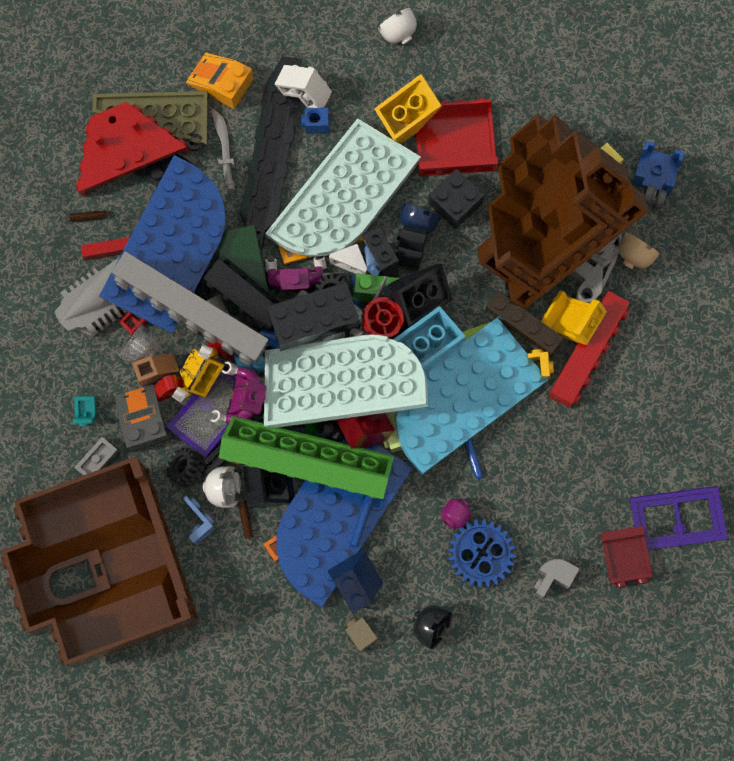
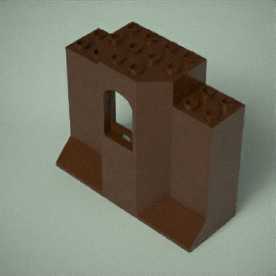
[1,456,200,668]

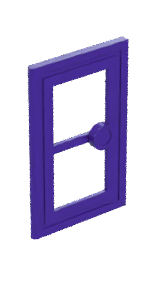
[630,486,728,550]

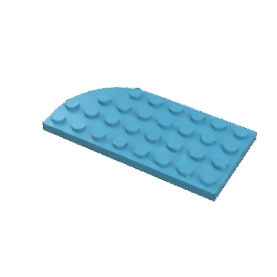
[395,318,548,475]

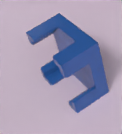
[632,141,685,196]

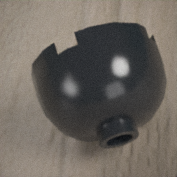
[412,605,453,649]

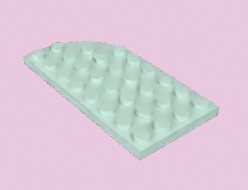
[265,118,421,256]
[264,335,428,428]

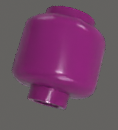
[441,498,472,530]

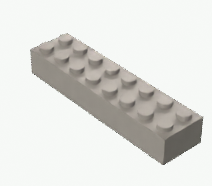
[111,251,268,366]

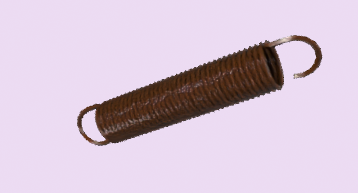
[63,210,113,222]
[238,494,253,546]

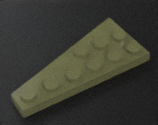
[92,91,208,147]

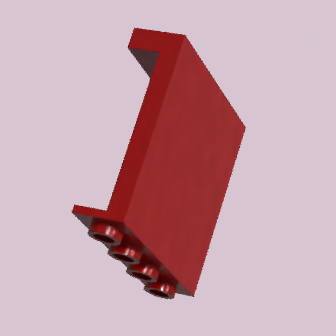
[416,98,498,177]

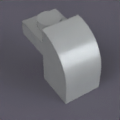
[534,559,579,599]

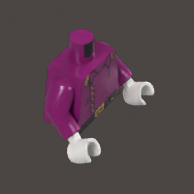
[265,256,327,292]
[211,362,266,425]

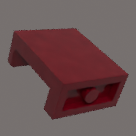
[601,526,653,588]

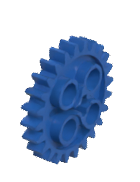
[447,519,516,588]

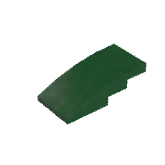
[218,225,270,314]

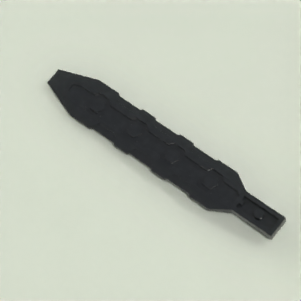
[239,56,300,253]

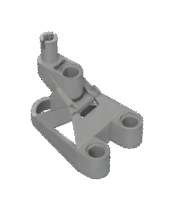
[561,234,623,303]

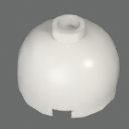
[378,8,417,45]
[203,467,241,508]

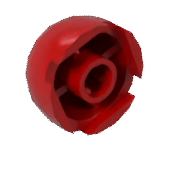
[361,297,404,338]

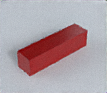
[81,237,130,261]

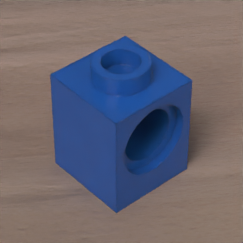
[301,108,329,134]

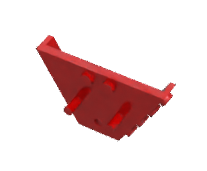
[76,102,190,197]

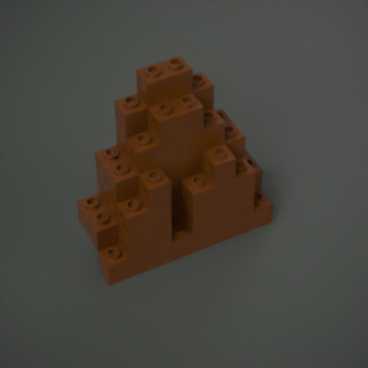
[478,114,649,309]

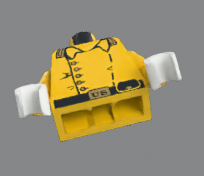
[172,344,224,403]

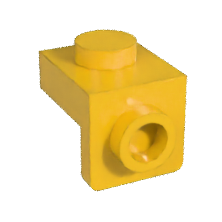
[528,349,554,379]

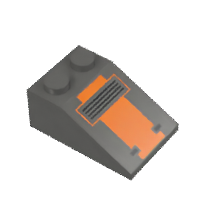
[115,383,170,453]

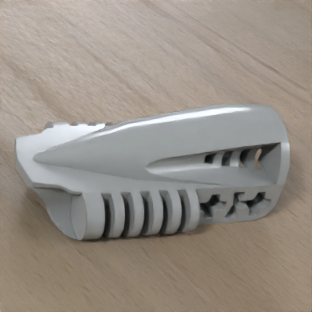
[55,258,127,337]

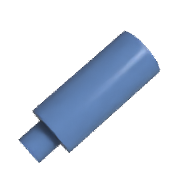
[364,245,381,276]

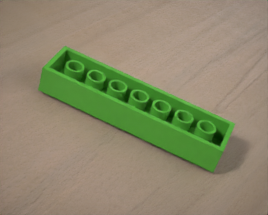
[219,416,394,499]

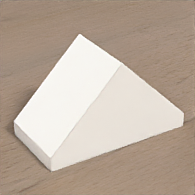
[329,244,367,274]

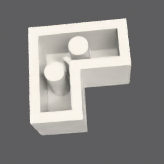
[275,65,332,108]

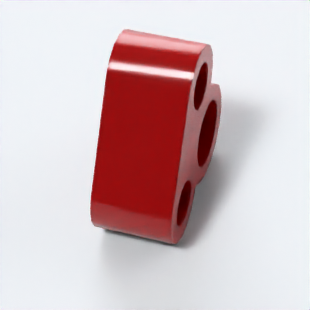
[154,375,184,401]

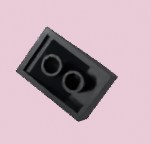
[382,263,452,328]

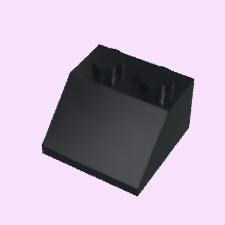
[243,466,295,508]

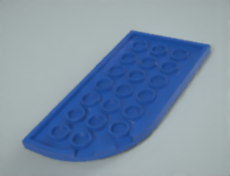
[99,155,225,334]
[276,436,413,608]

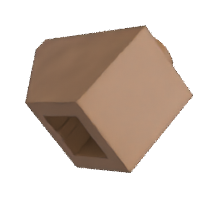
[132,353,180,386]

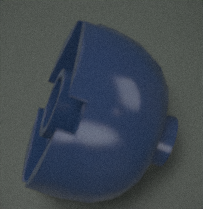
[400,203,441,235]

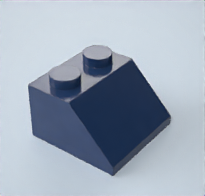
[328,549,383,613]

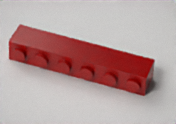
[548,291,630,408]

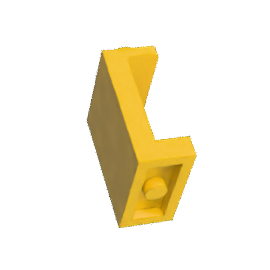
[541,290,607,345]

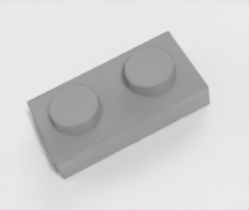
[74,437,119,475]

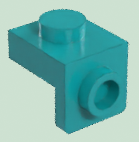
[72,395,97,426]

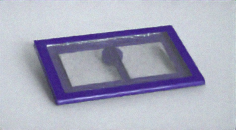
[166,366,237,458]

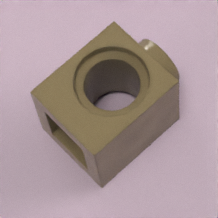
[345,617,378,652]

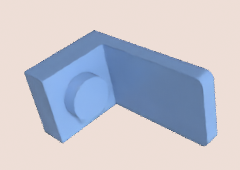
[183,496,215,546]

